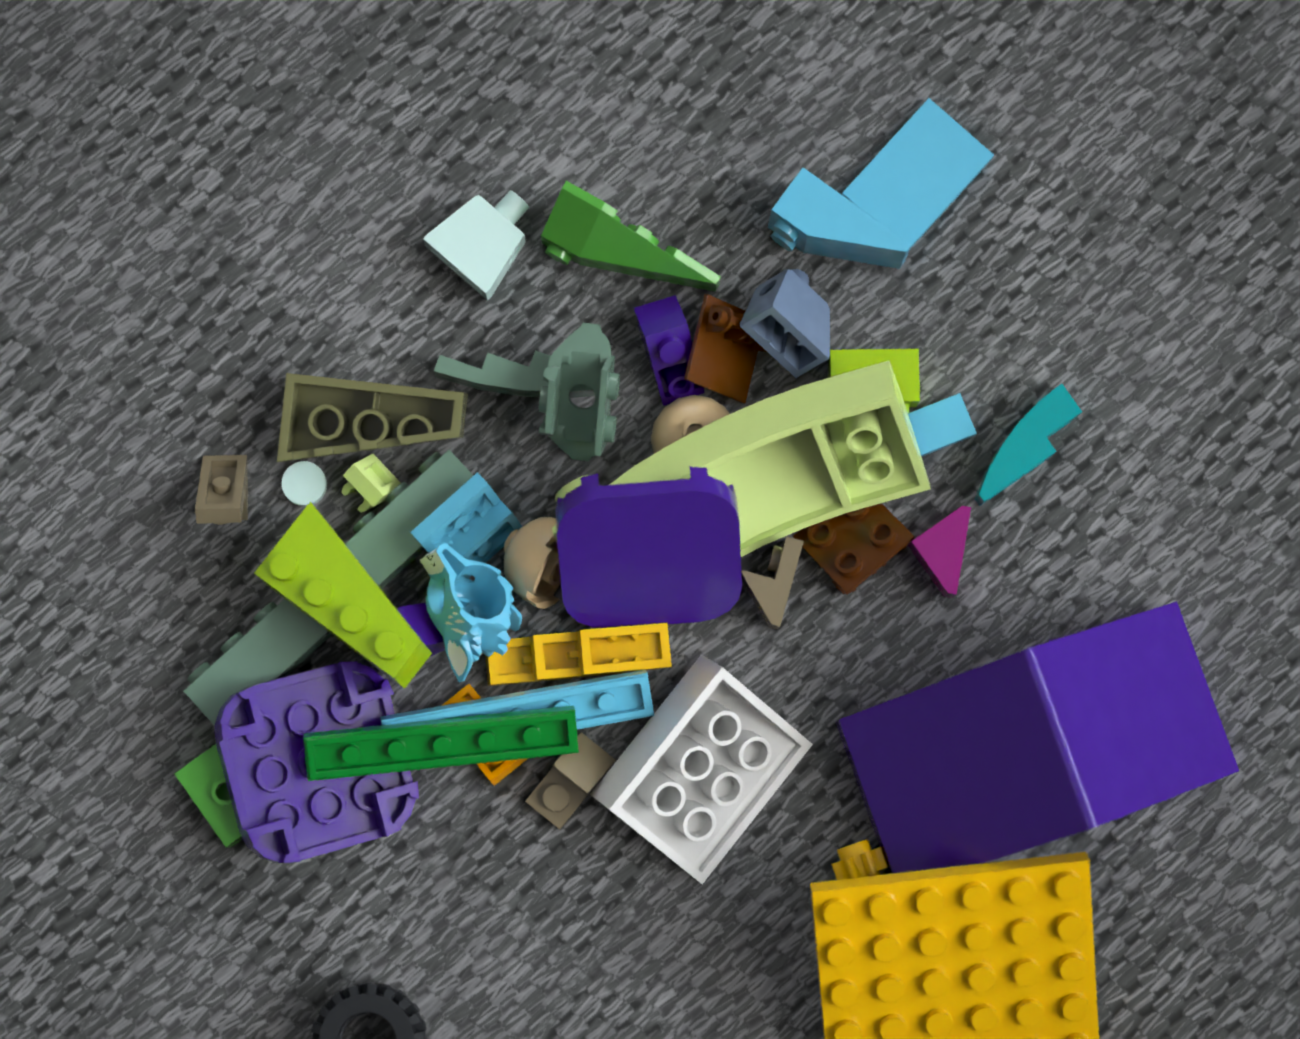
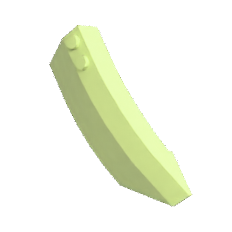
[552,360,931,557]

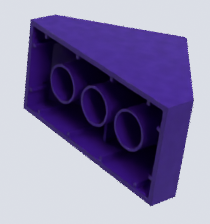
[836,601,1239,874]

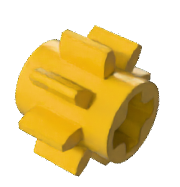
[831,839,888,880]

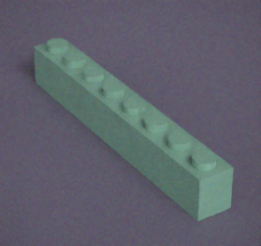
[183,450,473,725]

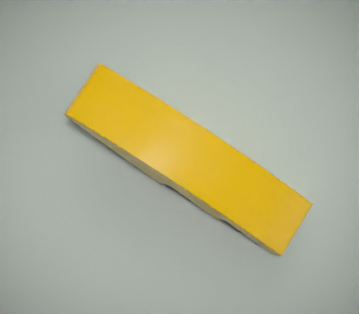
[485,623,672,686]

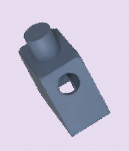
[740,269,830,378]

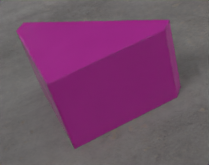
[908,506,971,598]

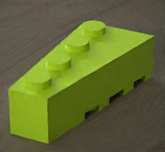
[254,502,432,689]

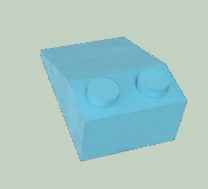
[768,168,912,269]

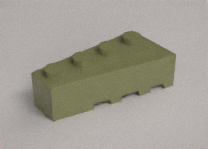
[277,373,468,462]

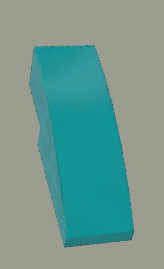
[975,383,1082,506]

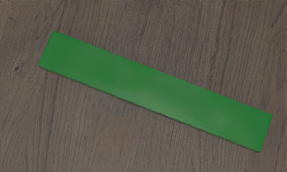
[303,705,579,781]

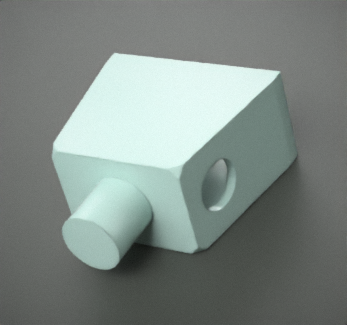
[423,190,530,301]

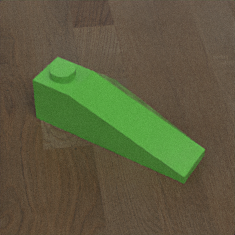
[541,181,721,292]

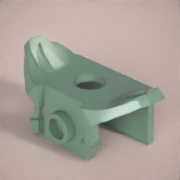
[539,323,620,461]

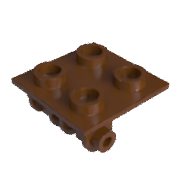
[684,294,767,403]
[793,503,915,595]

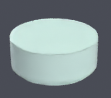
[282,461,327,507]

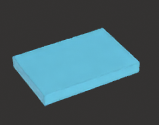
[842,98,994,249]

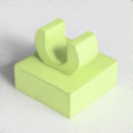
[342,454,401,513]

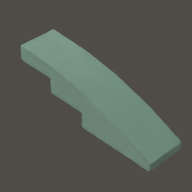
[434,350,595,398]

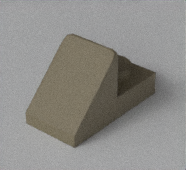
[195,455,248,525]
[741,536,804,630]
[525,732,616,829]

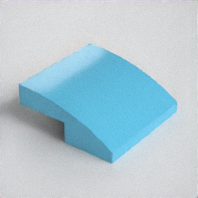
[410,472,522,578]

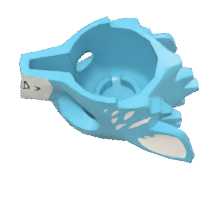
[420,542,522,682]

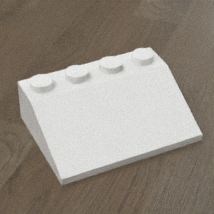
[590,655,813,884]

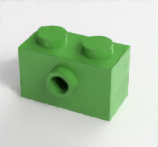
[175,744,243,848]

